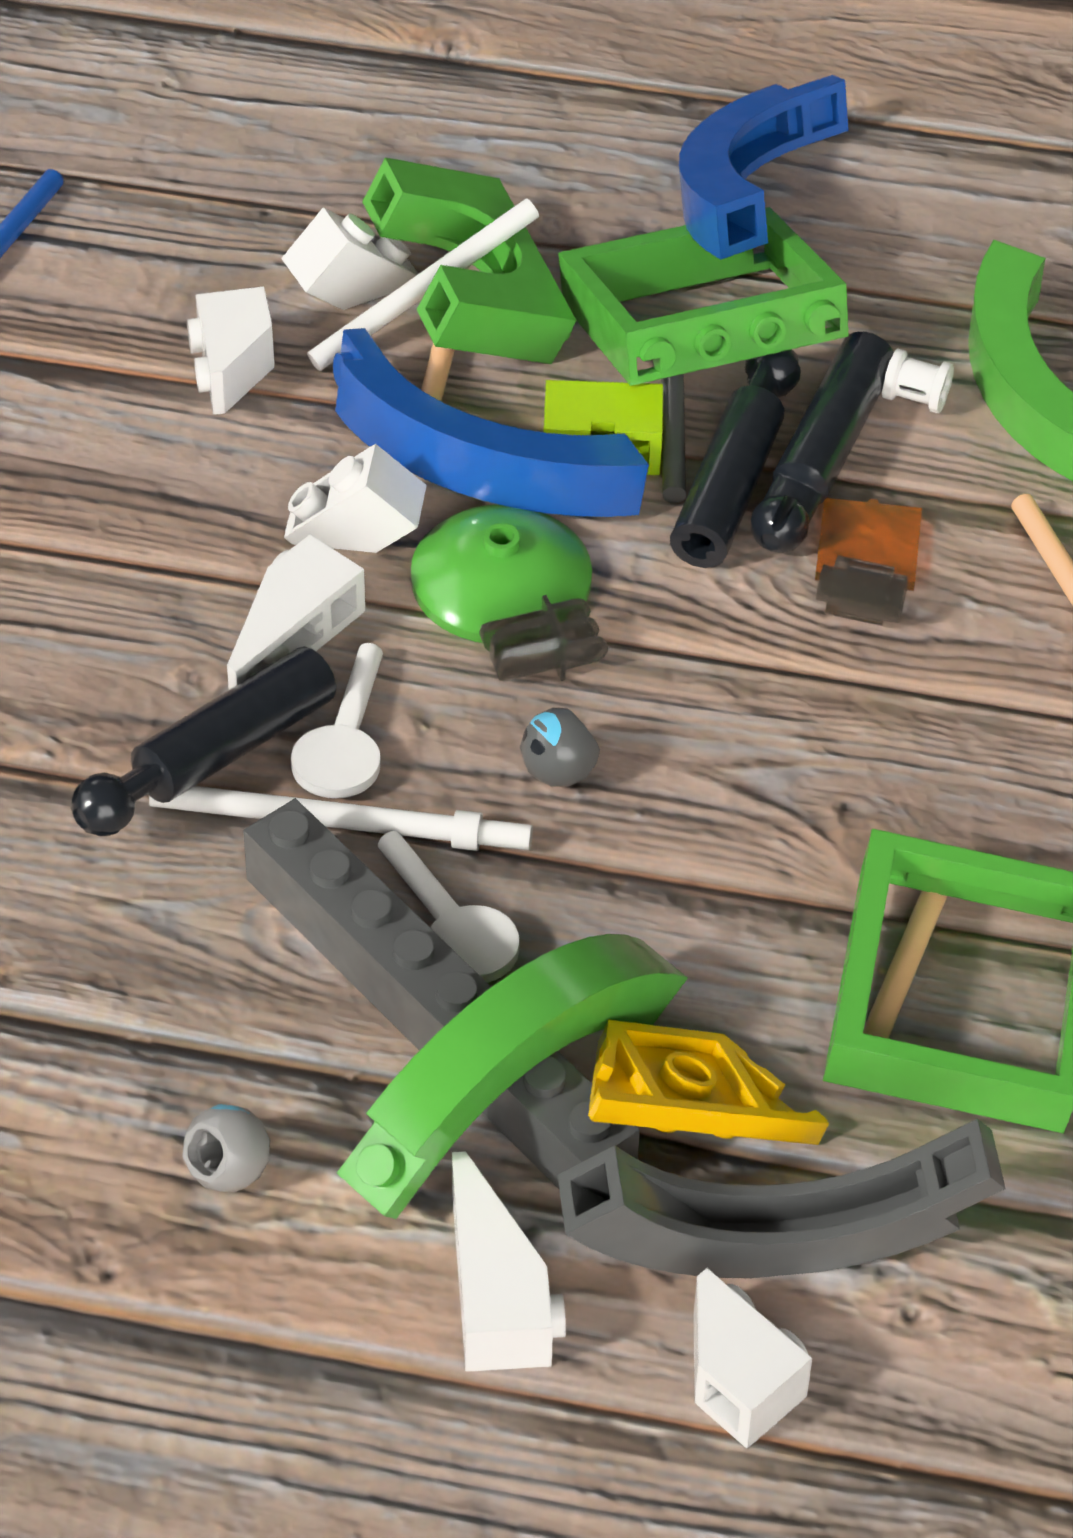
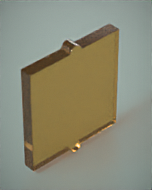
[815,498,922,591]

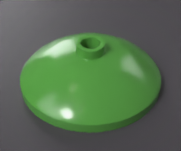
[411,505,592,645]

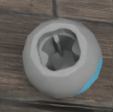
[182,1104,270,1192]

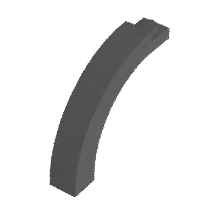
[557,1119,1006,1278]

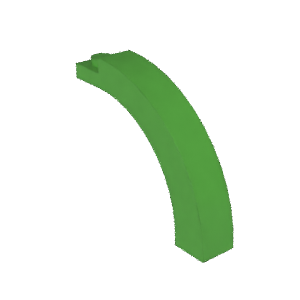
[968,240,1073,481]
[337,934,688,1219]

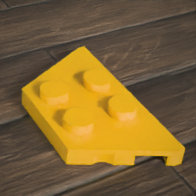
[588,1020,829,1145]

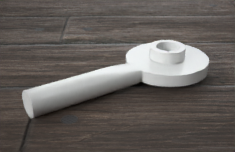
[291,643,383,798]
[378,831,519,983]

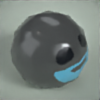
[520,707,600,787]

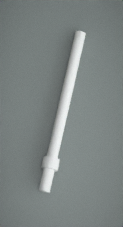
[149,786,533,851]

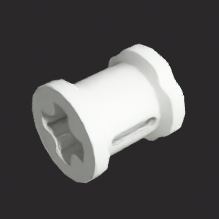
[882,348,954,414]

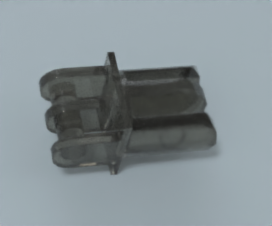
[479,595,608,682]

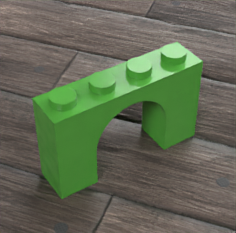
[362,157,577,364]

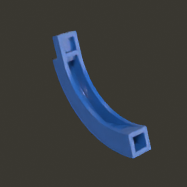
[679,75,849,260]
[333,328,649,517]

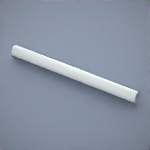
[307,198,539,371]

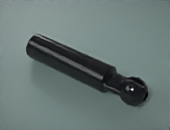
[751,332,894,553]
[670,349,801,568]
[71,646,336,837]

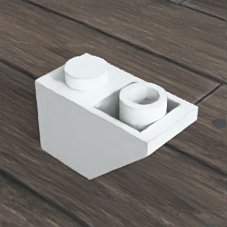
[281,207,419,310]
[187,287,274,415]
[284,444,427,553]
[694,1268,812,1449]

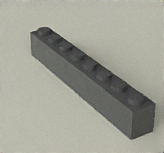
[243,798,640,1189]

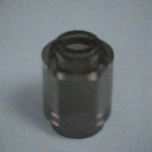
[816,555,909,626]

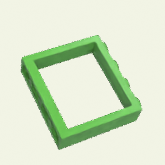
[558,207,849,386]
[823,829,1073,1134]

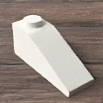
[227,534,365,690]
[452,1151,566,1372]

